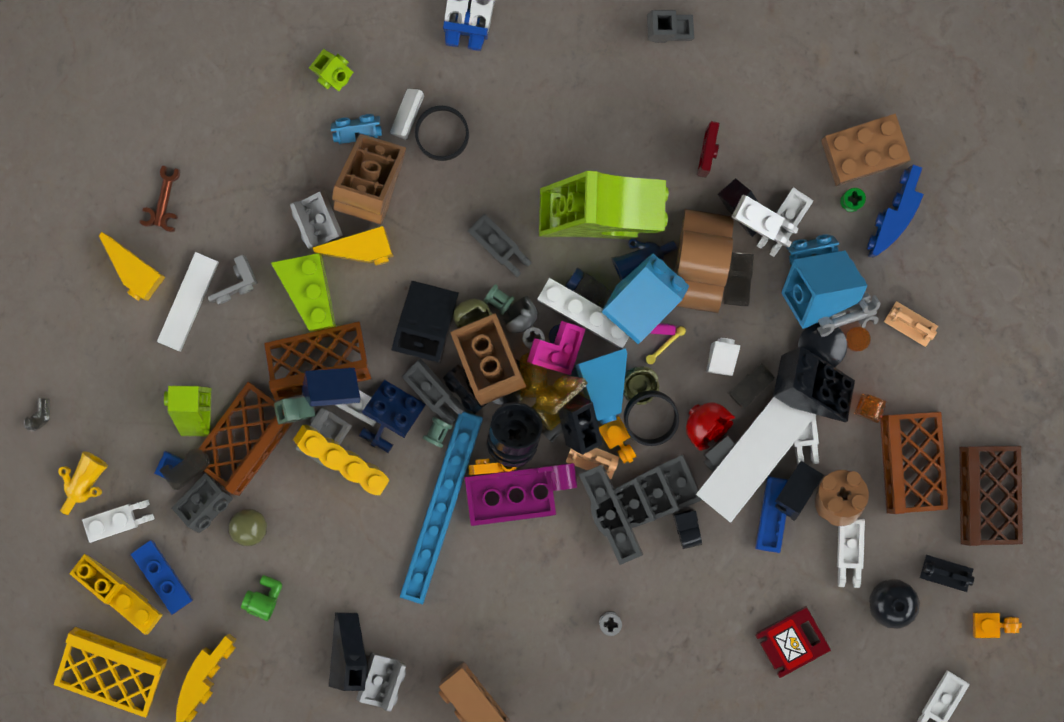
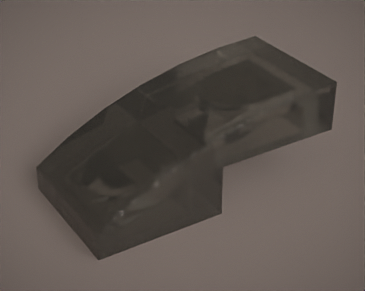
[724,252,754,306]

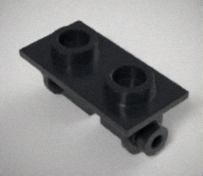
[443,364,488,414]
[919,555,974,592]

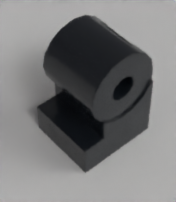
[673,510,702,549]

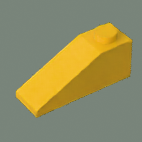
[313,226,393,266]
[99,232,165,301]

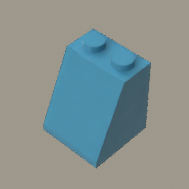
[781,250,868,329]
[602,254,689,344]
[574,348,627,424]

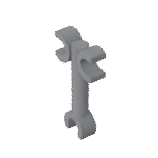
[817,295,881,337]

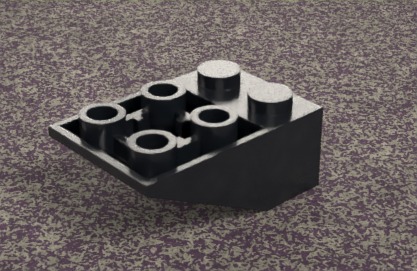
[391,281,459,363]
[773,346,855,422]

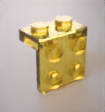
[532,376,588,431]

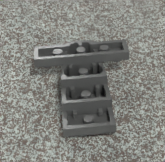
[579,454,702,565]

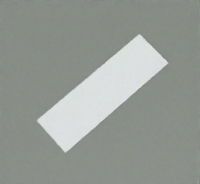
[696,397,816,523]

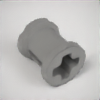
[523,327,545,349]
[599,611,622,636]

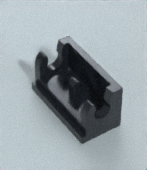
[775,461,824,521]

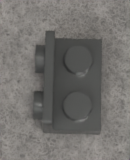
[172,473,233,533]

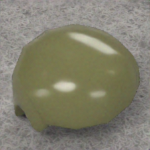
[453,299,492,328]
[229,509,267,546]

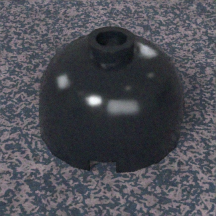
[869,579,920,629]

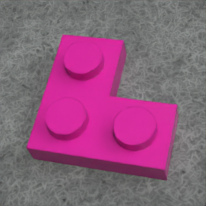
[527,321,586,375]

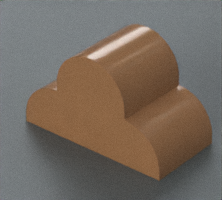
[332,133,406,225]
[675,209,734,313]

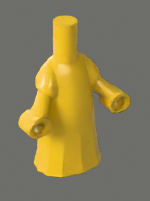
[58,451,108,515]

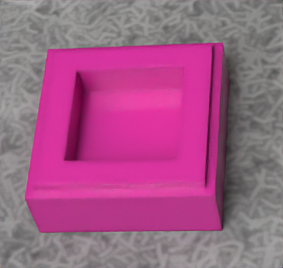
[650,323,676,335]

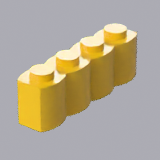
[293,425,390,495]

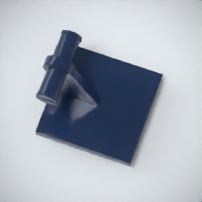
[359,379,426,453]

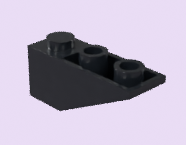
[328,612,367,691]

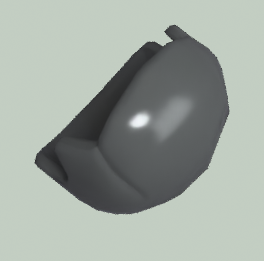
[503,296,538,333]

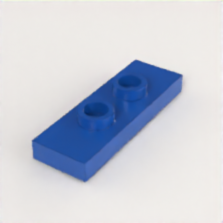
[755,476,788,553]
[130,540,193,615]

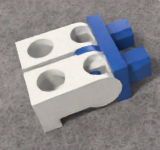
[443,0,495,51]

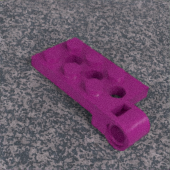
[465,463,578,526]

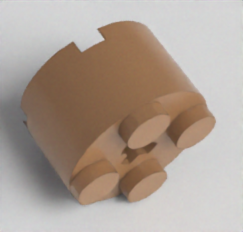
[815,470,869,526]

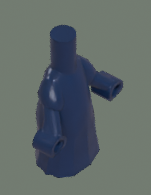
[611,239,677,281]

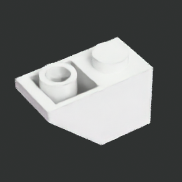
[706,338,740,376]

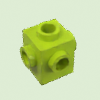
[309,49,354,91]

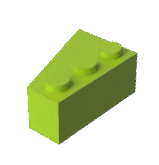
[271,253,336,332]
[164,386,211,437]

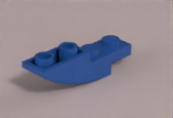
[867,165,924,258]

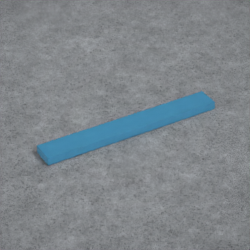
[400,412,483,605]

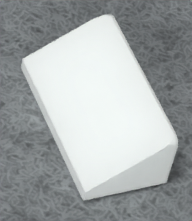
[390,89,424,140]

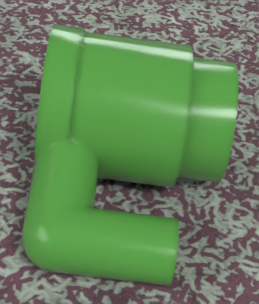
[241,575,282,621]

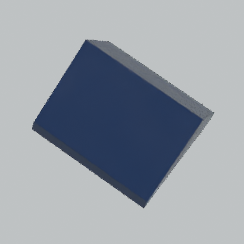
[302,368,360,406]

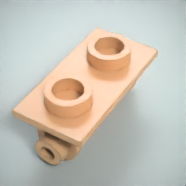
[884,301,938,347]
[566,448,620,480]

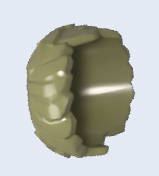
[623,366,659,405]

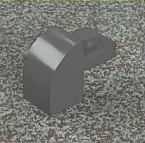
[647,10,694,43]

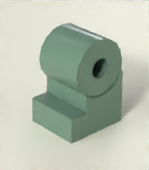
[274,397,315,425]

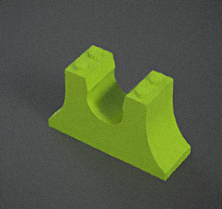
[539,171,669,240]

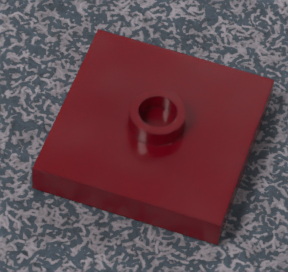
[697,121,720,178]

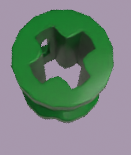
[840,188,866,212]

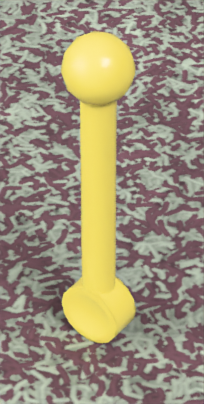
[646,326,686,364]

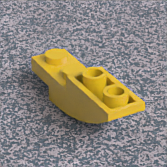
[69,554,163,635]
[176,634,237,722]

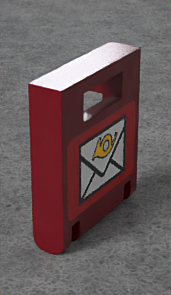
[755,606,831,678]

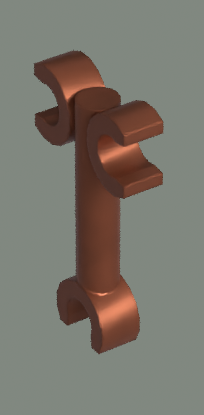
[140,166,180,232]

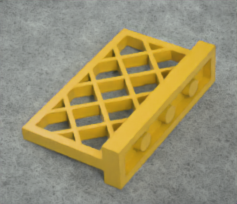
[54,627,167,718]

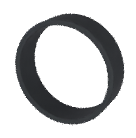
[415,105,469,161]
[624,390,679,446]

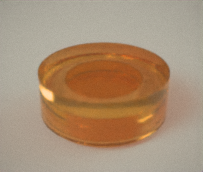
[845,327,871,352]

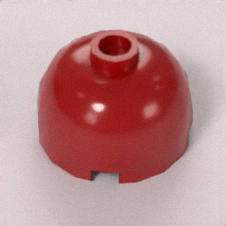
[686,402,735,451]

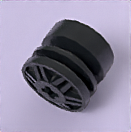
[486,402,543,467]

